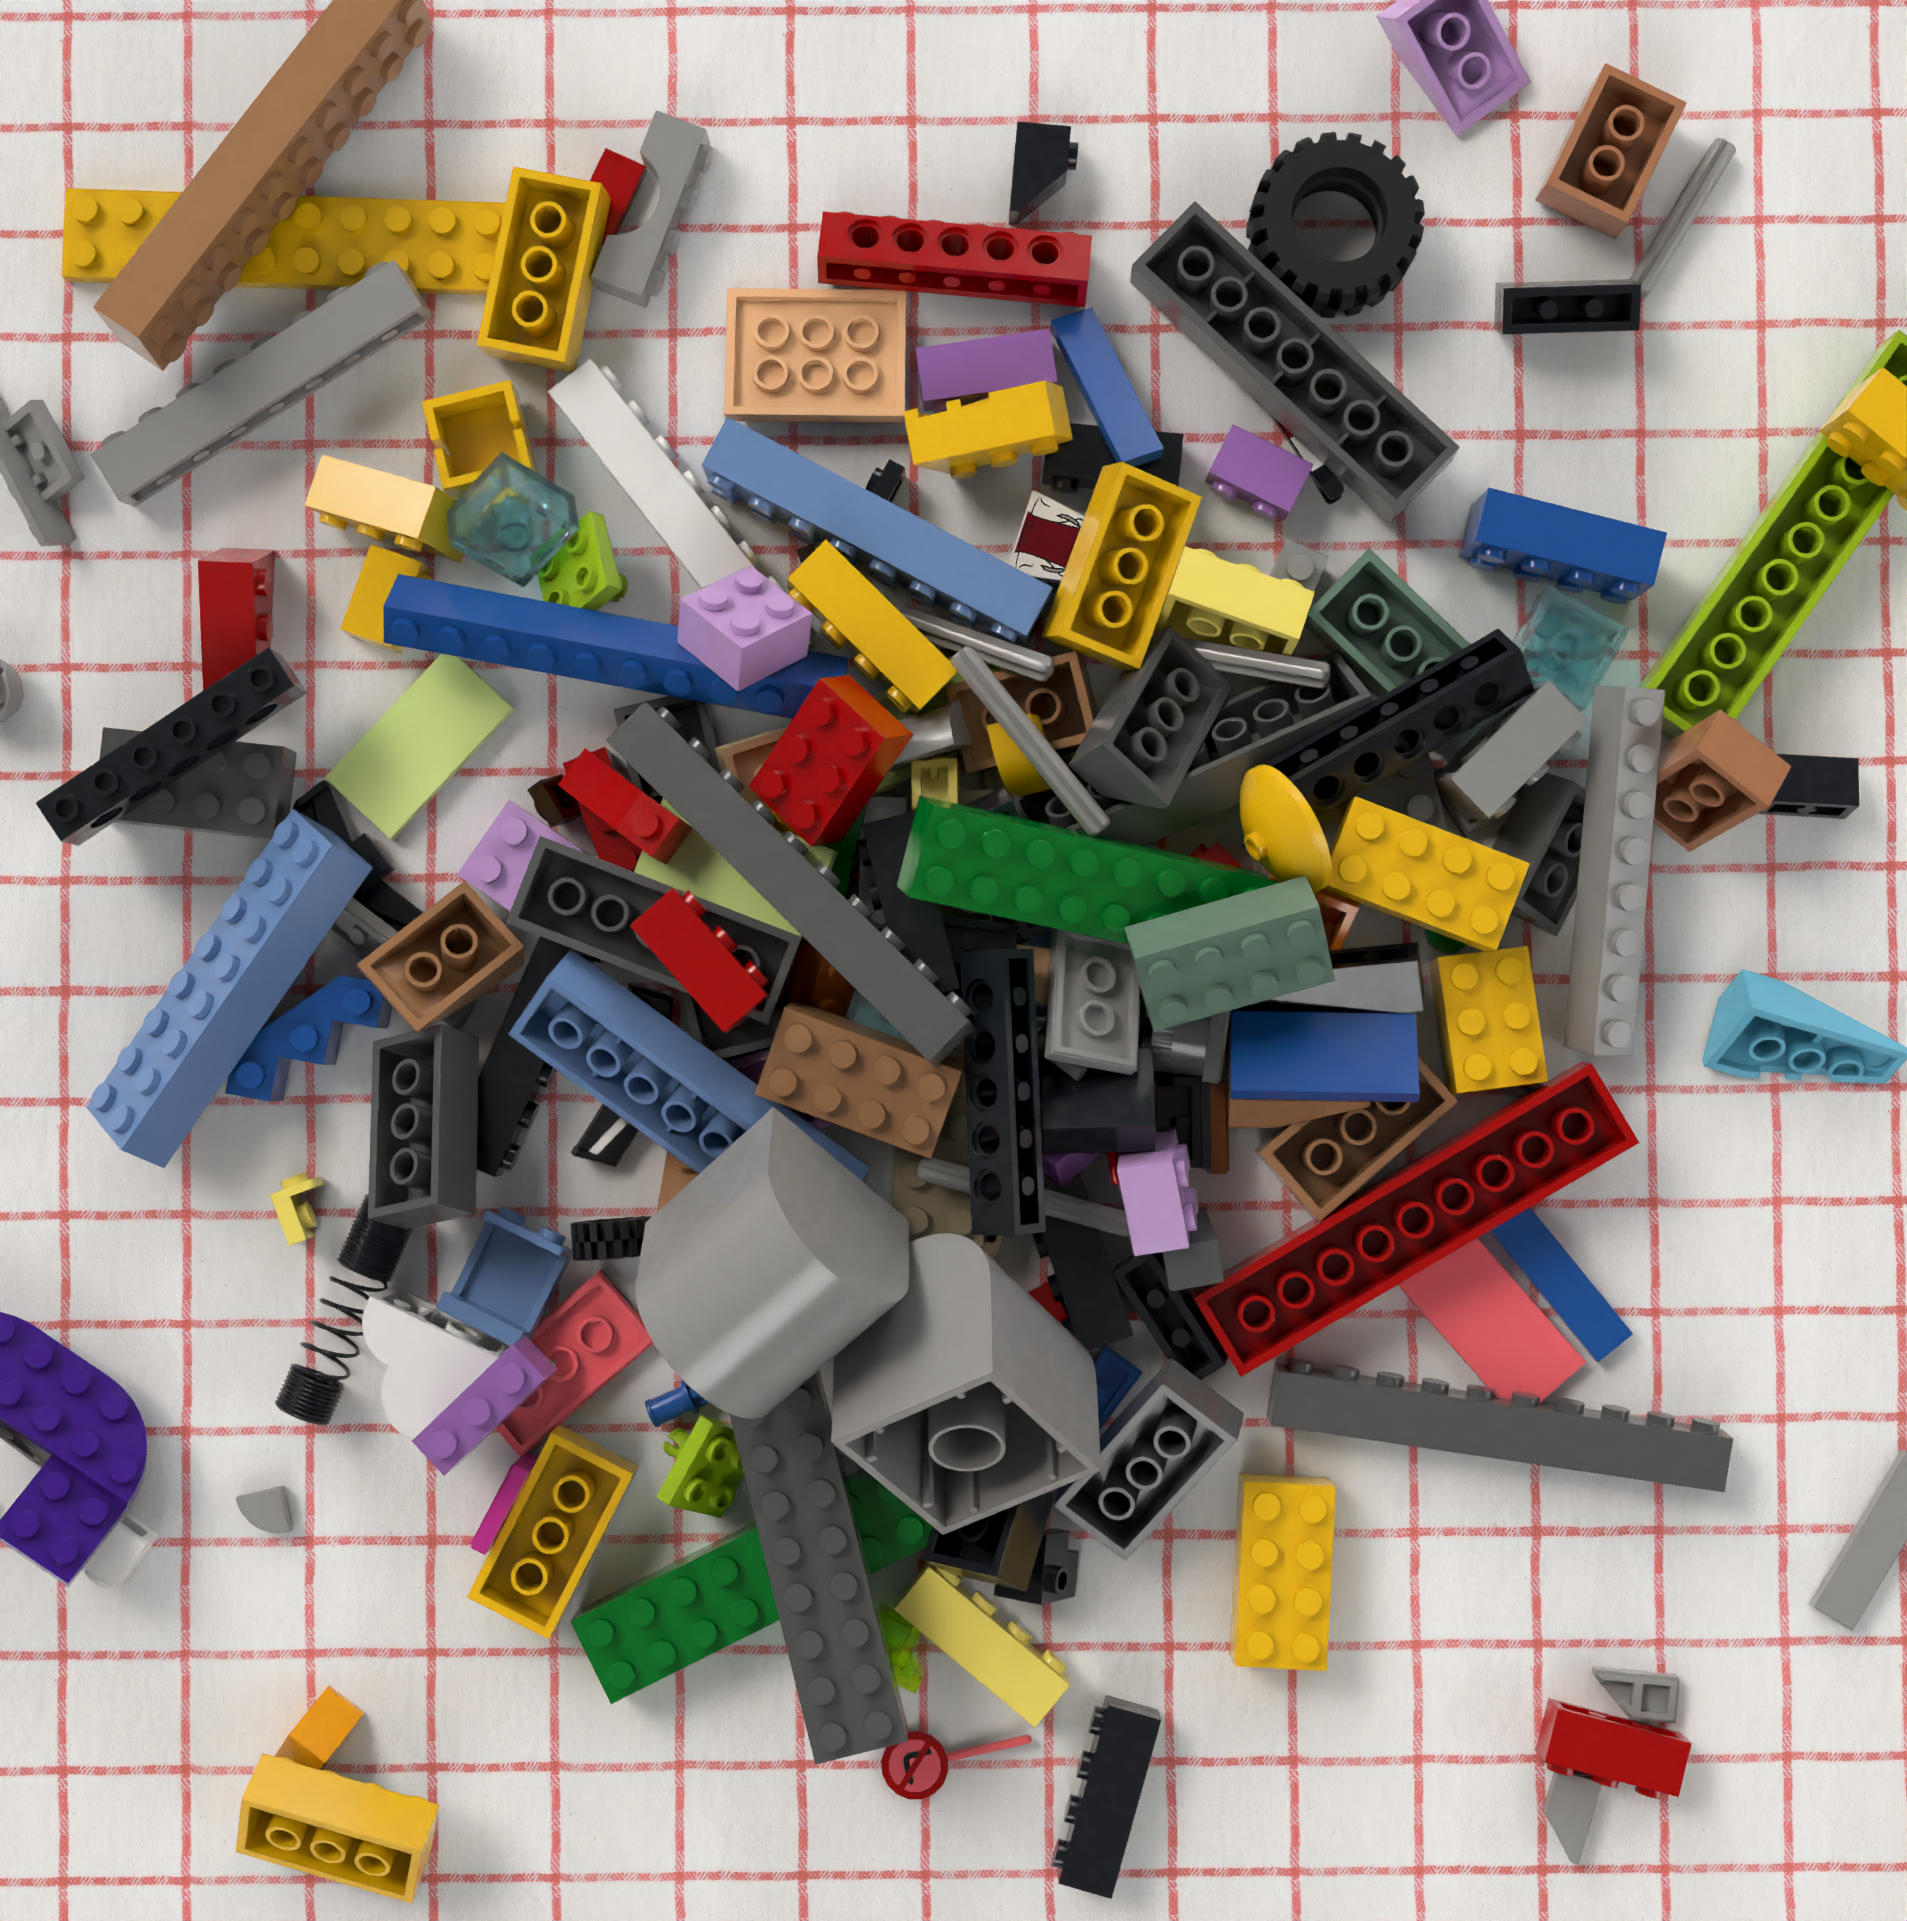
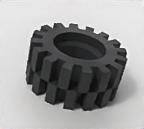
[571,1216,652,1261]

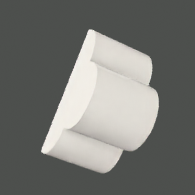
[362,1285,557,1439]

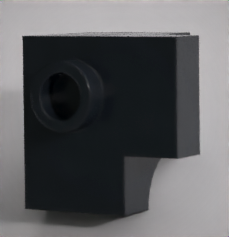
[994,1528,1079,1605]

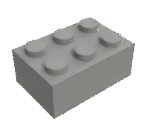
[1434,680,1587,819]

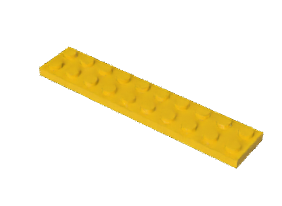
[61,188,505,295]

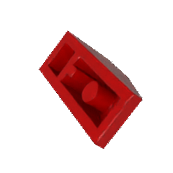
[558,748,693,865]

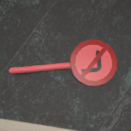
[881,1731,1032,1800]

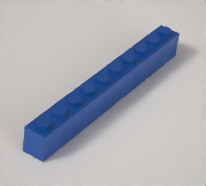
[383,574,849,719]

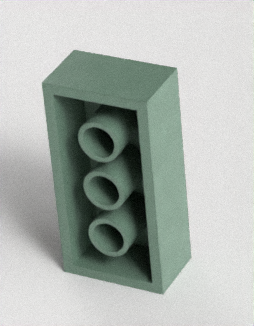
[1304,548,1470,697]
[1124,875,1335,1032]

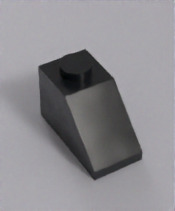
[1009,121,1078,224]

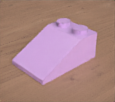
[1376,0,1531,135]

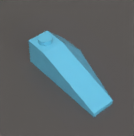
[1702,969,1907,1084]

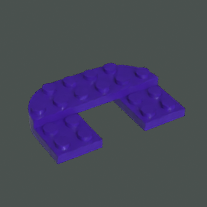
[0,1312,147,1587]

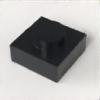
[865,459,906,503]

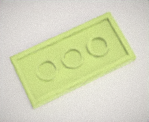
[325,654,515,840]
[634,798,838,938]

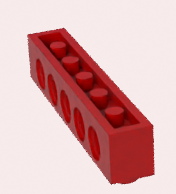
[817,211,1092,307]

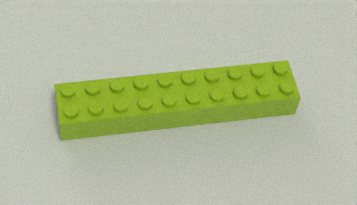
[1638,330,1907,739]

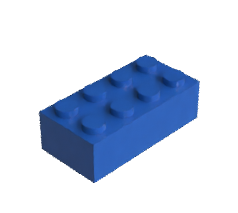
[1459,487,1667,604]

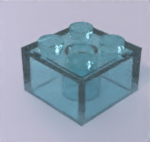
[446,452,579,588]
[1512,585,1629,712]

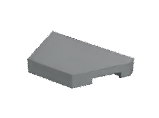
[1592,1666,1680,1723]
[1543,1772,1602,1865]

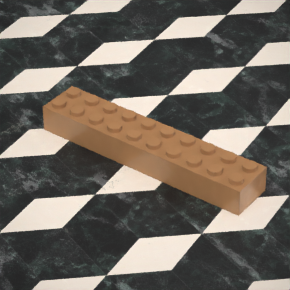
[93,0,432,371]

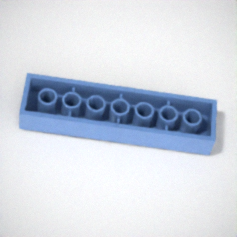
[702,417,1053,648]
[86,809,373,1168]
[508,948,870,1181]

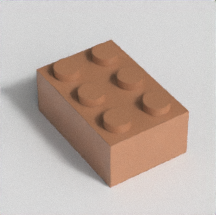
[1535,63,1687,239]
[1653,709,1791,852]

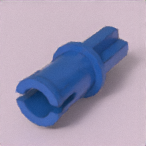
[645,1380,709,1427]

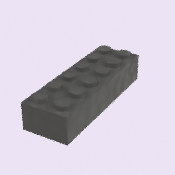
[506,836,805,1025]

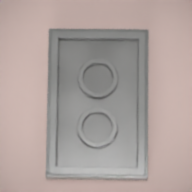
[1045,928,1141,1075]

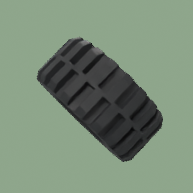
[1246,132,1425,318]

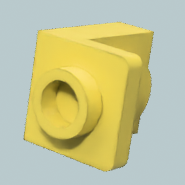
[911,756,961,811]
[270,1172,324,1246]

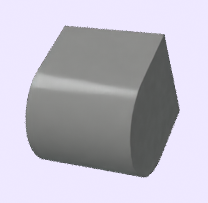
[635,1107,909,1419]
[831,1233,1101,1535]

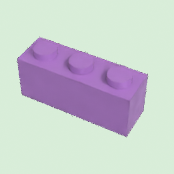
[916,328,1058,414]
[412,1336,558,1476]

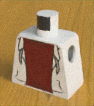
[1009,490,1085,588]

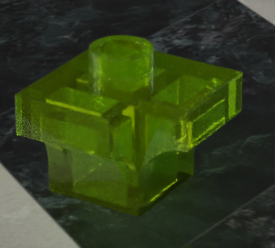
[879,1604,924,1694]

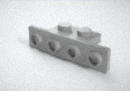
[0,397,85,547]

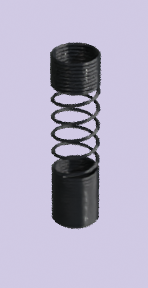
[275,1194,414,1426]

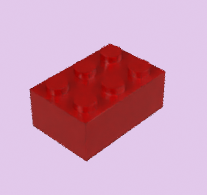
[749,675,913,847]

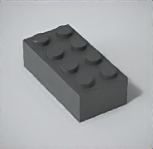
[99,727,297,839]
[368,1024,479,1229]
[1053,1358,1244,1561]

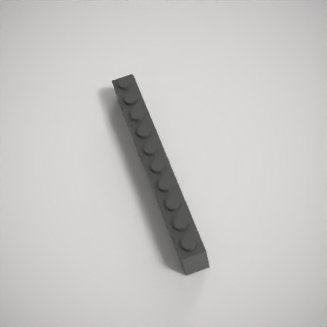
[606,701,975,1068]
[1267,1358,1733,1492]

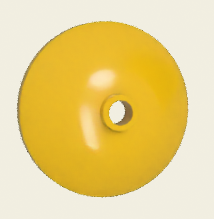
[1240,764,1332,893]

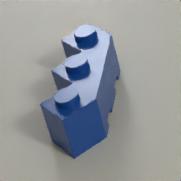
[225,975,392,1102]

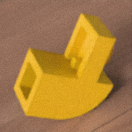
[987,714,1051,799]

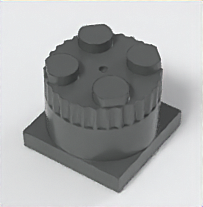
[1141,1009,1230,1084]

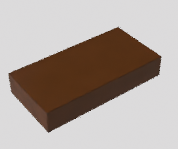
[1207,1082,1229,1174]

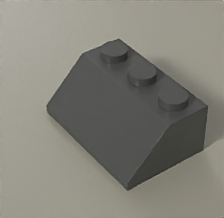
[1492,773,1586,936]

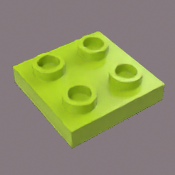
[534,511,628,611]
[656,1415,744,1518]

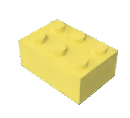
[1154,546,1315,656]

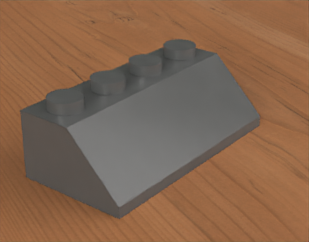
[1069,625,1233,809]

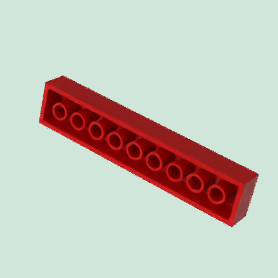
[1191,1061,1640,1377]

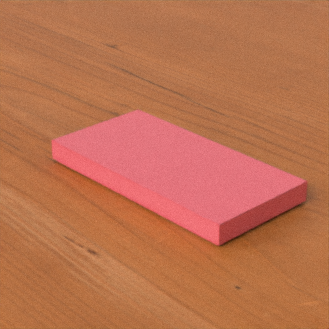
[1398,1238,1586,1404]
[496,1269,653,1457]

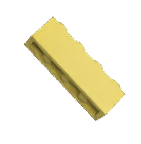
[894,1562,1070,1728]

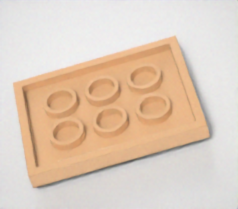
[724,288,907,423]

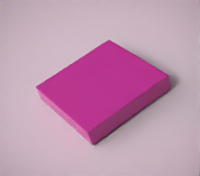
[470,1452,538,1555]

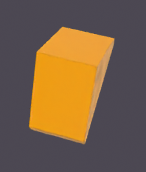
[274,1686,365,1770]

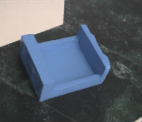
[436,1206,573,1346]

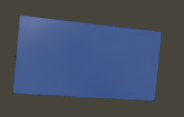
[1230,1011,1420,1102]

